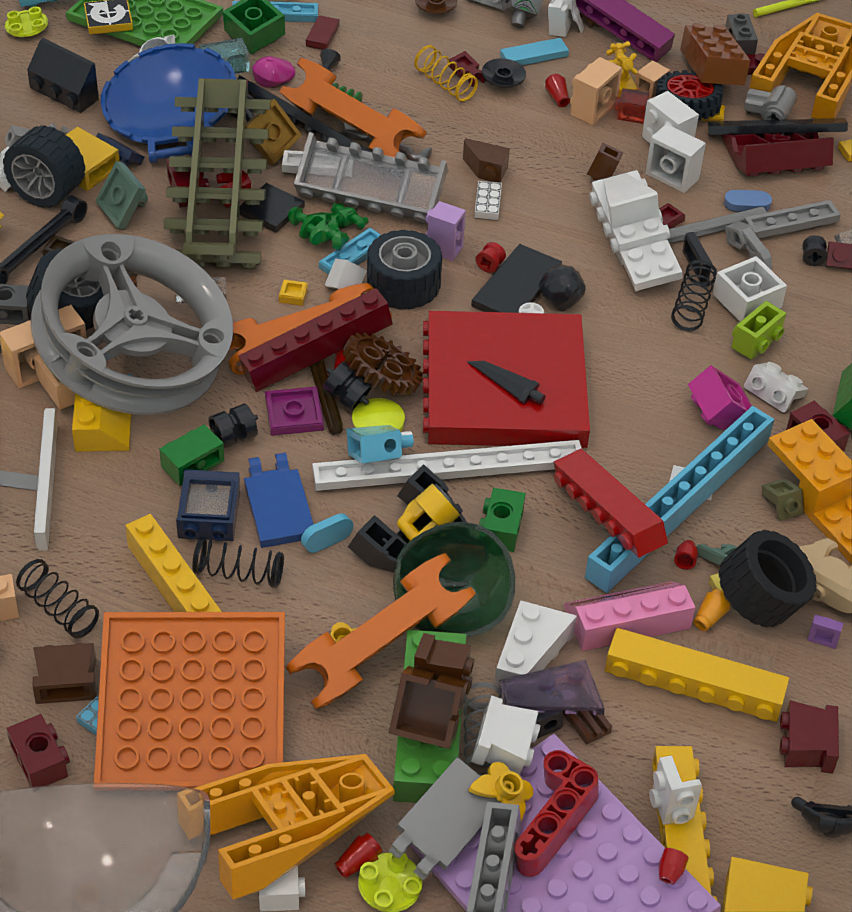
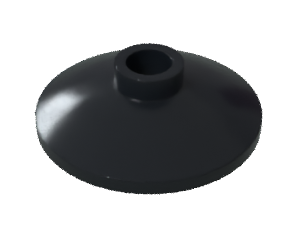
[482,58,526,88]

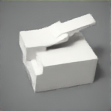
[548,0,584,37]

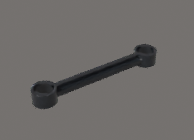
[0,195,87,284]

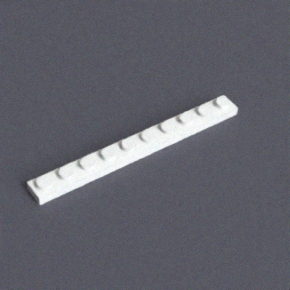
[312,440,581,491]

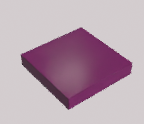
[265,386,324,436]

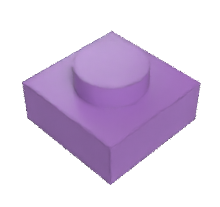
[807,615,843,649]

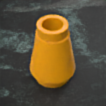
[693,589,731,632]

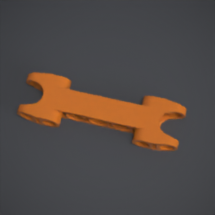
[279,58,427,160]
[228,283,392,375]
[285,553,476,710]

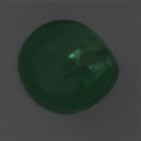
[393,522,516,637]

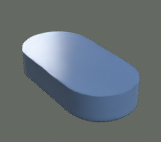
[724,190,772,212]

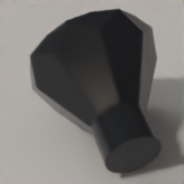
[320,48,341,71]

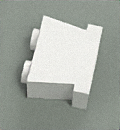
[471,696,540,775]

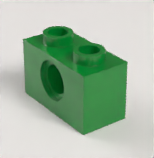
[478,487,526,552]

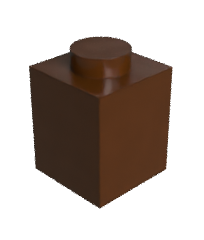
[587,143,623,181]

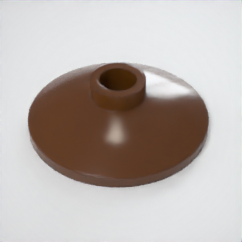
[415,0,458,14]

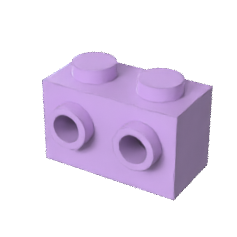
[426,201,466,261]

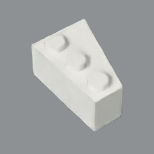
[495,601,577,691]

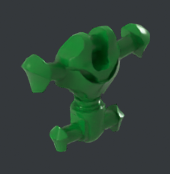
[288,203,369,250]

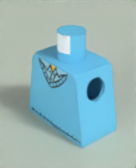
[346,425,414,463]

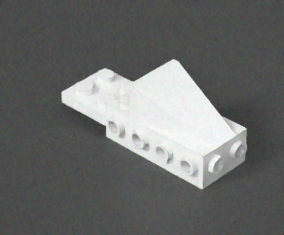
[589,170,683,291]

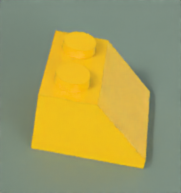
[72,393,132,452]

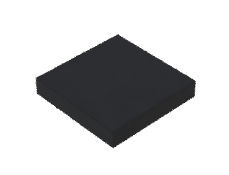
[239,183,305,232]

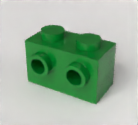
[159,424,224,486]

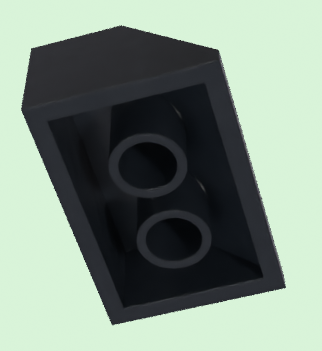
[27,38,99,113]

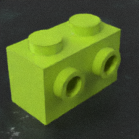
[731,301,786,360]

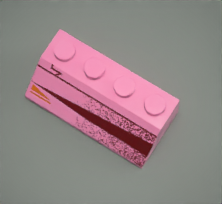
[564,581,695,651]

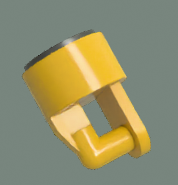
[397,484,460,548]

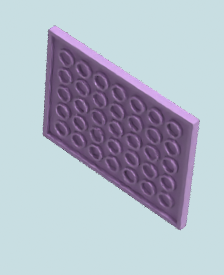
[410,734,721,912]

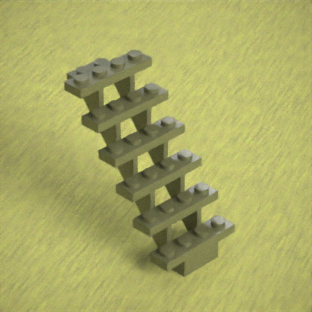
[163,78,271,268]

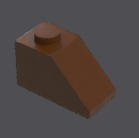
[463,138,510,183]

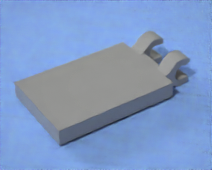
[389,757,501,881]

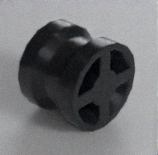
[802,235,827,266]

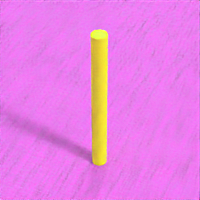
[753,0,819,17]

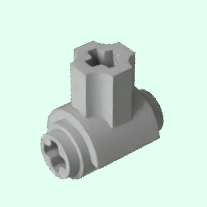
[744,85,797,120]

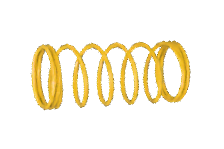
[414,45,478,102]

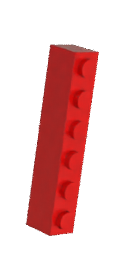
[553,448,668,558]

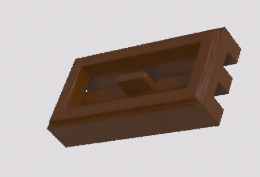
[563,683,612,745]

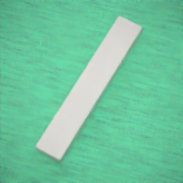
[34,408,58,551]

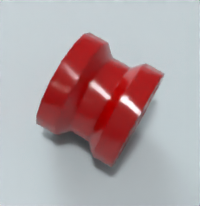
[475,242,506,273]

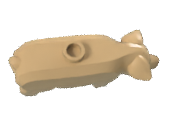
[799,538,852,613]

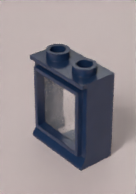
[176,469,240,541]

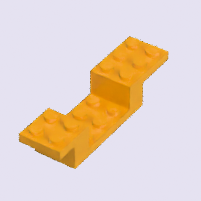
[767,419,852,565]

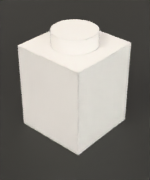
[259,866,305,912]

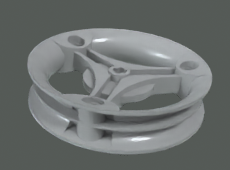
[31,234,233,415]

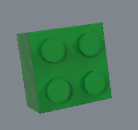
[223,0,285,55]

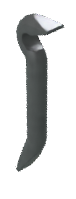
[342,130,432,162]

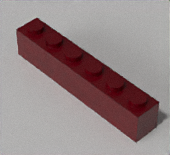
[239,288,393,392]

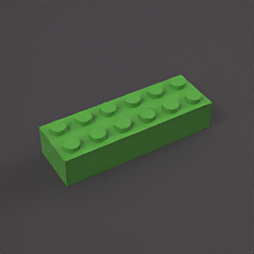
[393,630,466,803]

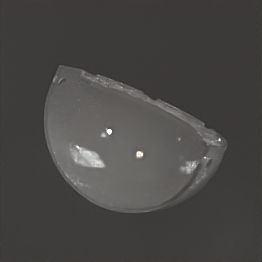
[0,783,210,912]

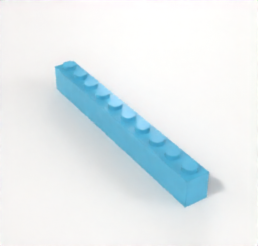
[585,406,774,593]

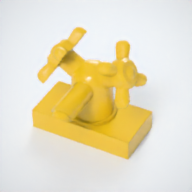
[606,41,638,98]

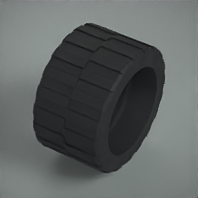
[719,530,817,627]

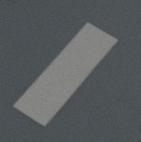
[0,470,39,491]

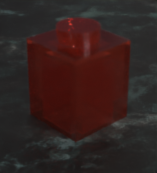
[614,88,650,124]

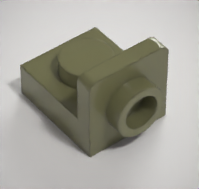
[761,478,804,521]

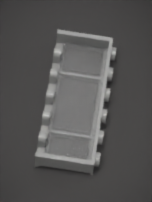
[294,132,449,223]

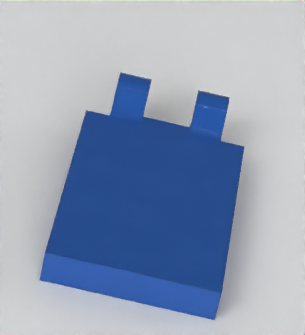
[244,452,314,548]

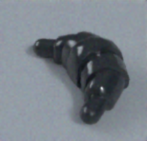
[791,797,852,838]

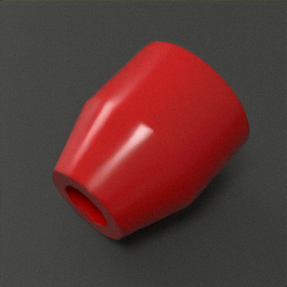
[674,540,698,570]
[658,848,689,885]

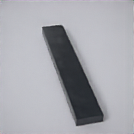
[708,118,848,135]

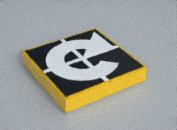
[84,0,133,34]

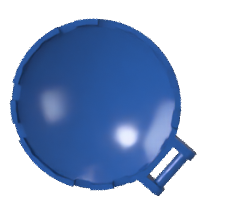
[101,43,236,163]

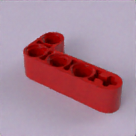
[514,750,599,877]

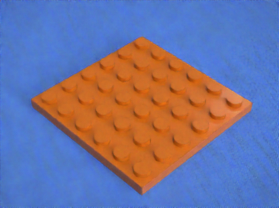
[94,612,285,791]

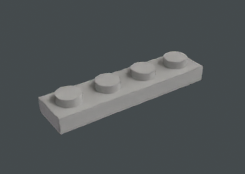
[744,200,841,238]

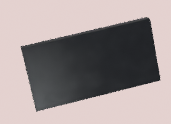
[471,244,562,313]

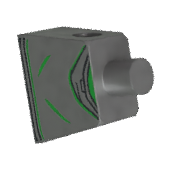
[502,0,543,28]

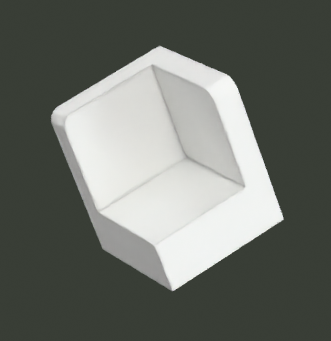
[325,258,367,289]

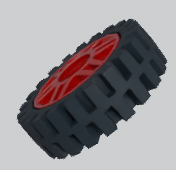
[656,70,723,120]

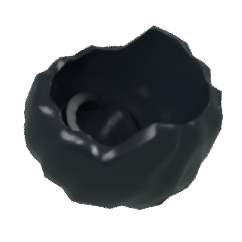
[539,264,586,311]

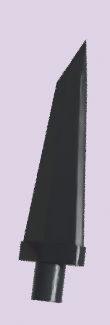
[466,361,546,404]

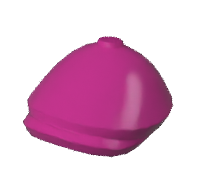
[252,56,296,87]

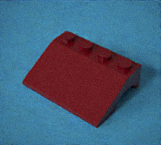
[721,132,834,176]

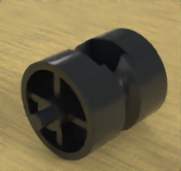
[323,361,373,411]
[208,403,258,448]

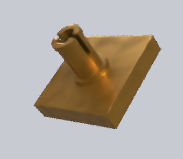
[246,99,302,165]

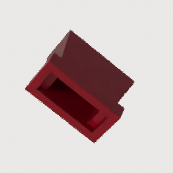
[779,700,839,774]

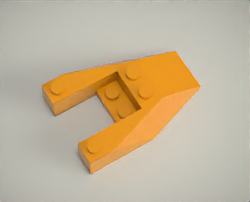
[749,13,852,119]
[180,754,395,900]

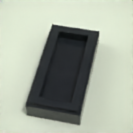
[683,232,712,282]

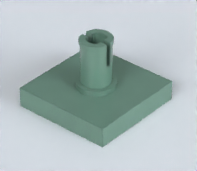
[95,161,148,229]

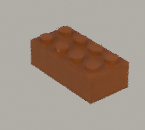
[680,23,750,86]

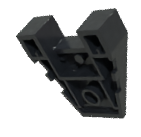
[348,464,491,592]

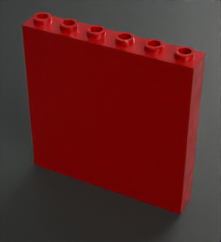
[423,311,590,448]

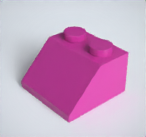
[688,365,752,430]

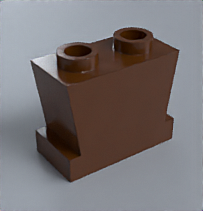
[414,633,474,695]
[32,643,97,704]

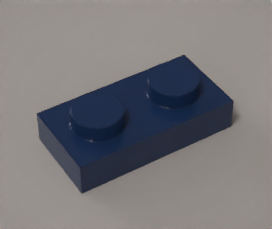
[96,133,145,165]

